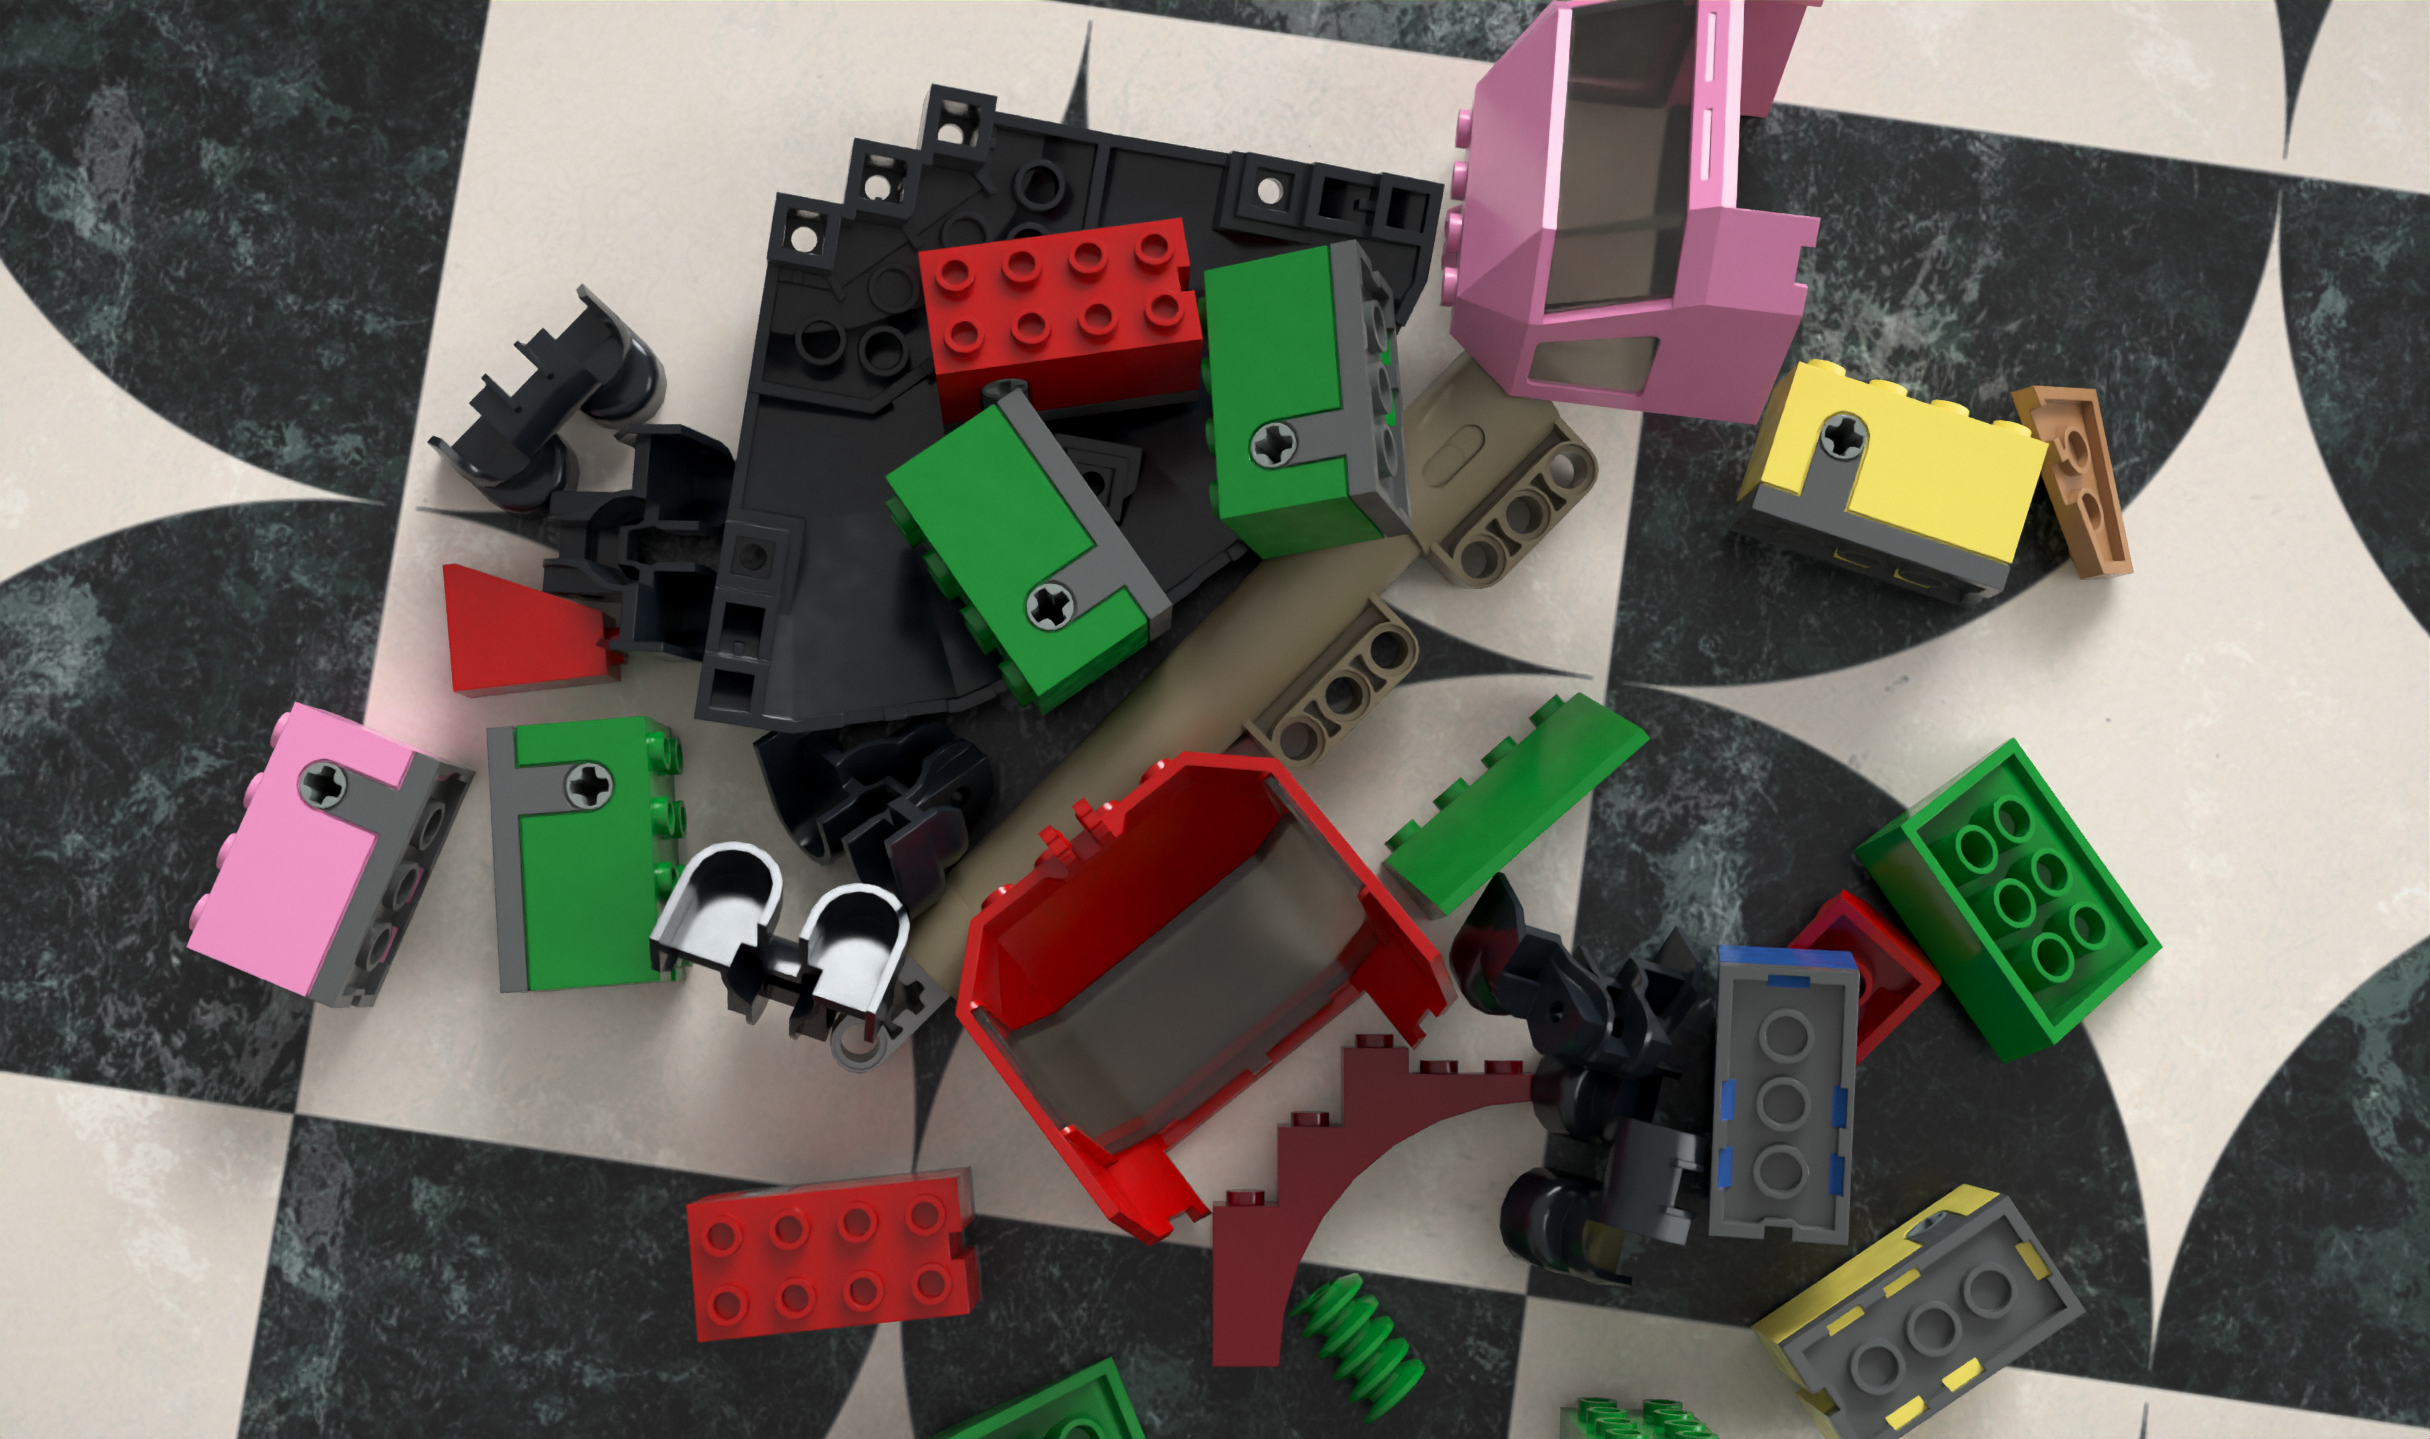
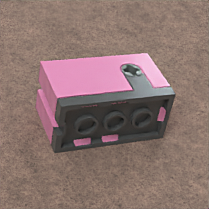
[186,702,476,1008]

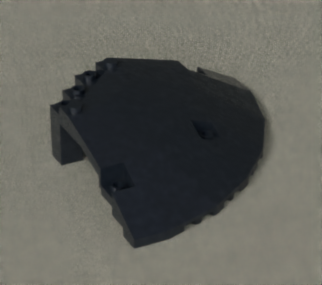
[694,83,1445,734]

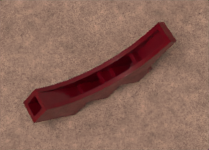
[1213,1034,1535,1367]

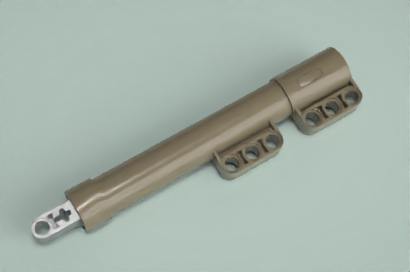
[830,350,1599,1074]

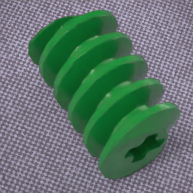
[1287,1273,1425,1425]

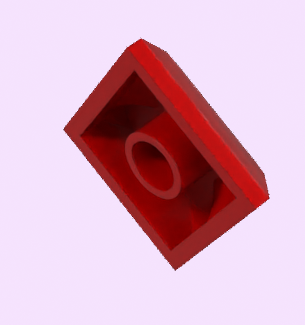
[1786,889,1942,1066]

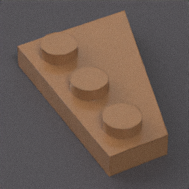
[2010,385,2134,580]

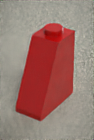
[442,563,629,698]

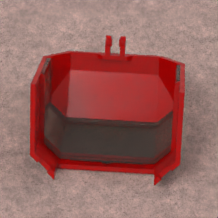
[955,751,1458,1247]

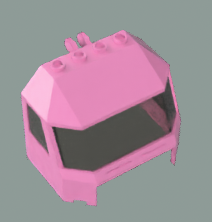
[1440,0,1824,425]

